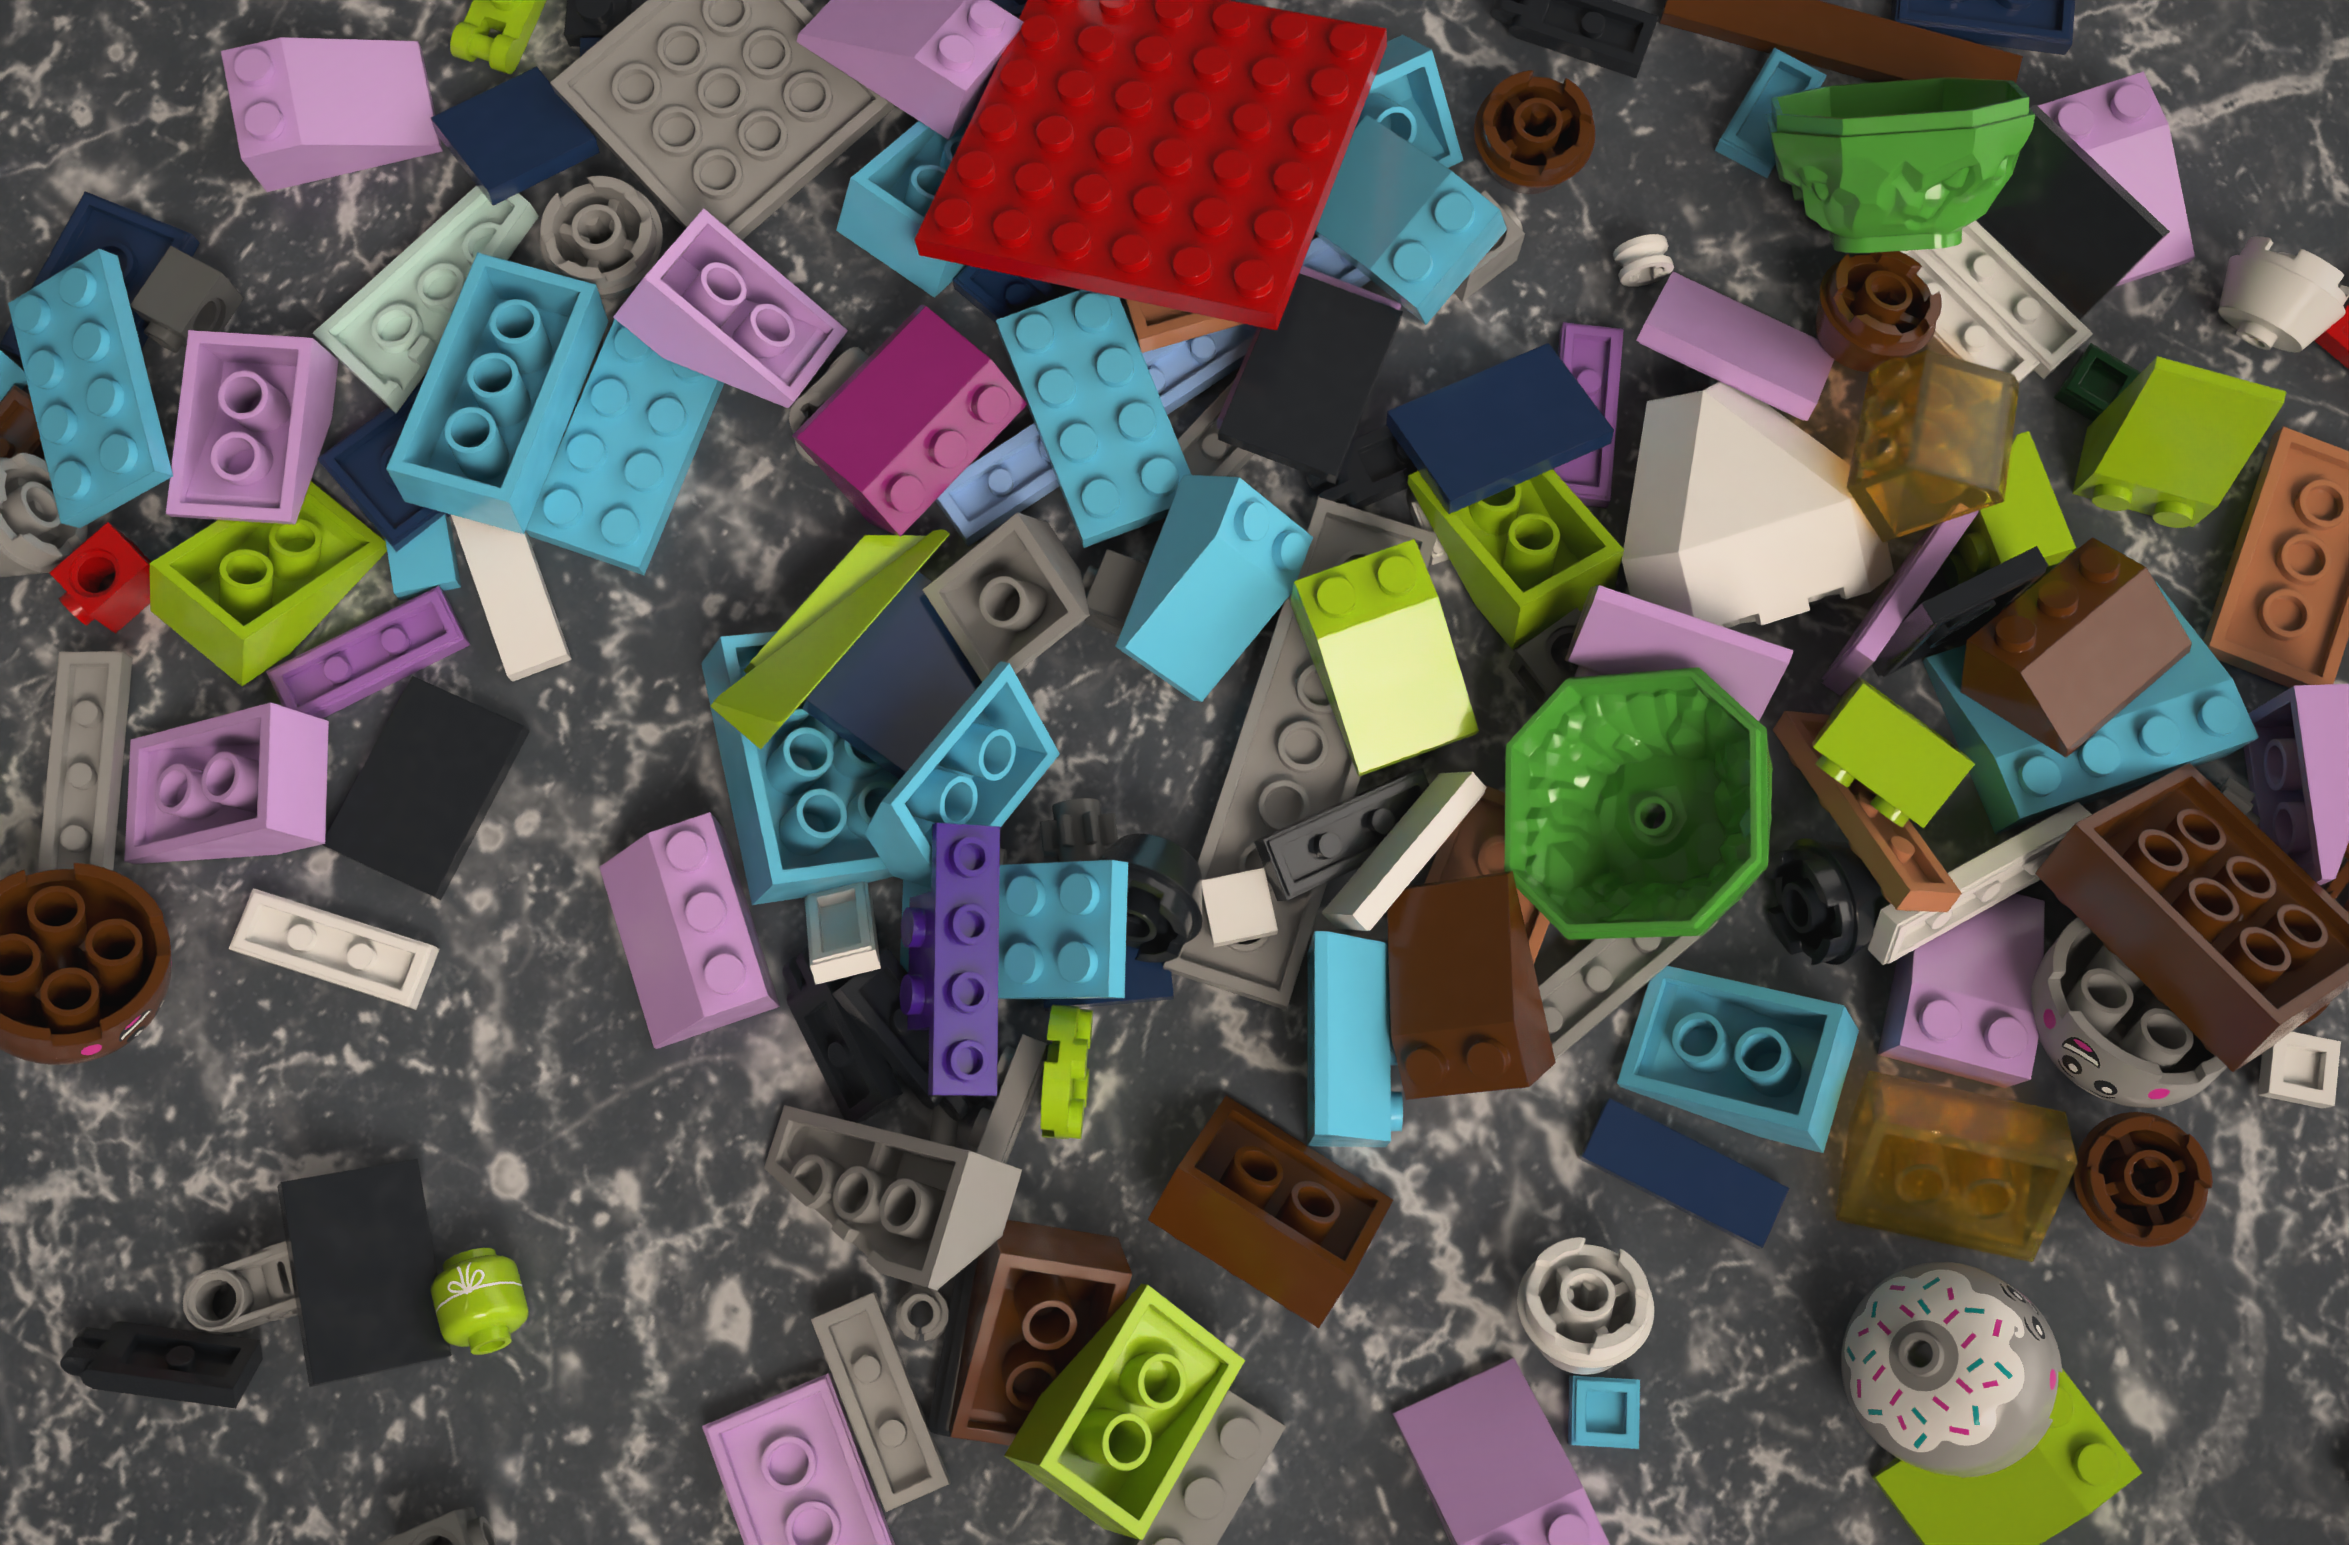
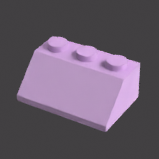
[1565,585,1793,721]
[599,812,780,1049]

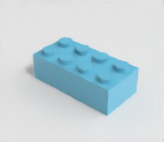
[386,252,608,534]

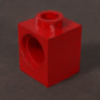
[49,522,152,634]

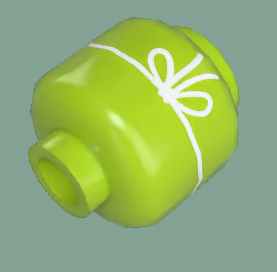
[431,1248,529,1355]

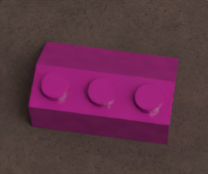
[792,305,1027,537]

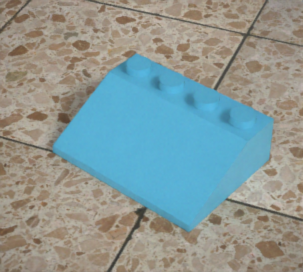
[1923,582,2259,834]
[701,631,899,905]

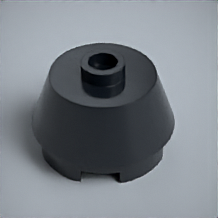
[1097,833,1203,963]
[1765,838,1891,965]

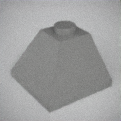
[923,512,1090,682]

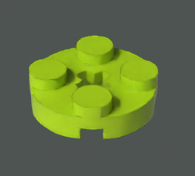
[1040,1004,1093,1139]

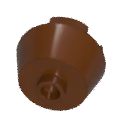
[1474,70,1595,194]
[1816,251,1942,372]
[2074,1112,2213,1247]

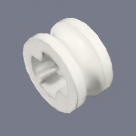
[1613,234,1674,287]

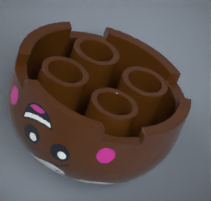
[0,863,172,1065]

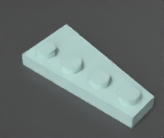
[312,185,539,414]

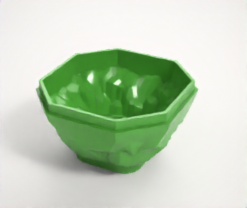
[1766,77,2035,253]
[1504,667,1773,940]

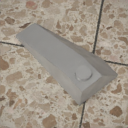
[764,1105,1022,1290]

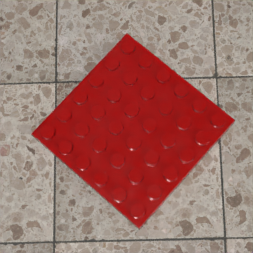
[915,0,1387,331]

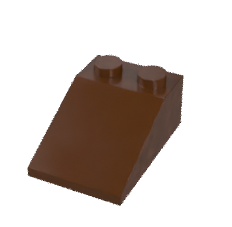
[1387,871,1556,1100]
[949,1219,1132,1445]

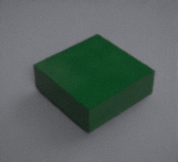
[2054,343,2141,421]

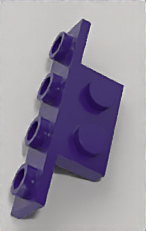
[900,823,1000,1096]

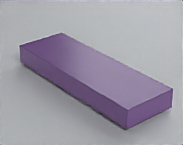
[1553,322,1624,508]
[266,586,470,719]

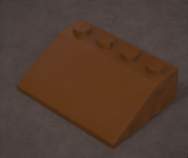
[2035,763,2349,1072]

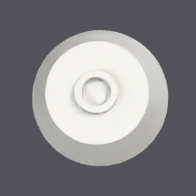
[2218,236,2349,352]
[1517,1237,1654,1375]

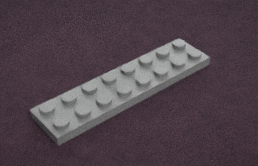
[1163,497,1437,1010]

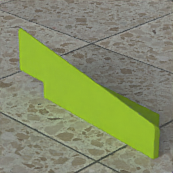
[710,529,950,750]

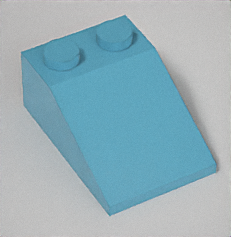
[836,111,975,298]
[1314,115,1507,325]
[1115,475,1313,702]
[1617,966,1859,1153]

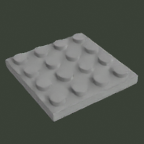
[550,0,894,240]

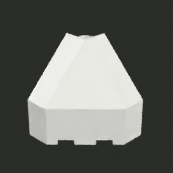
[1622,381,1894,628]

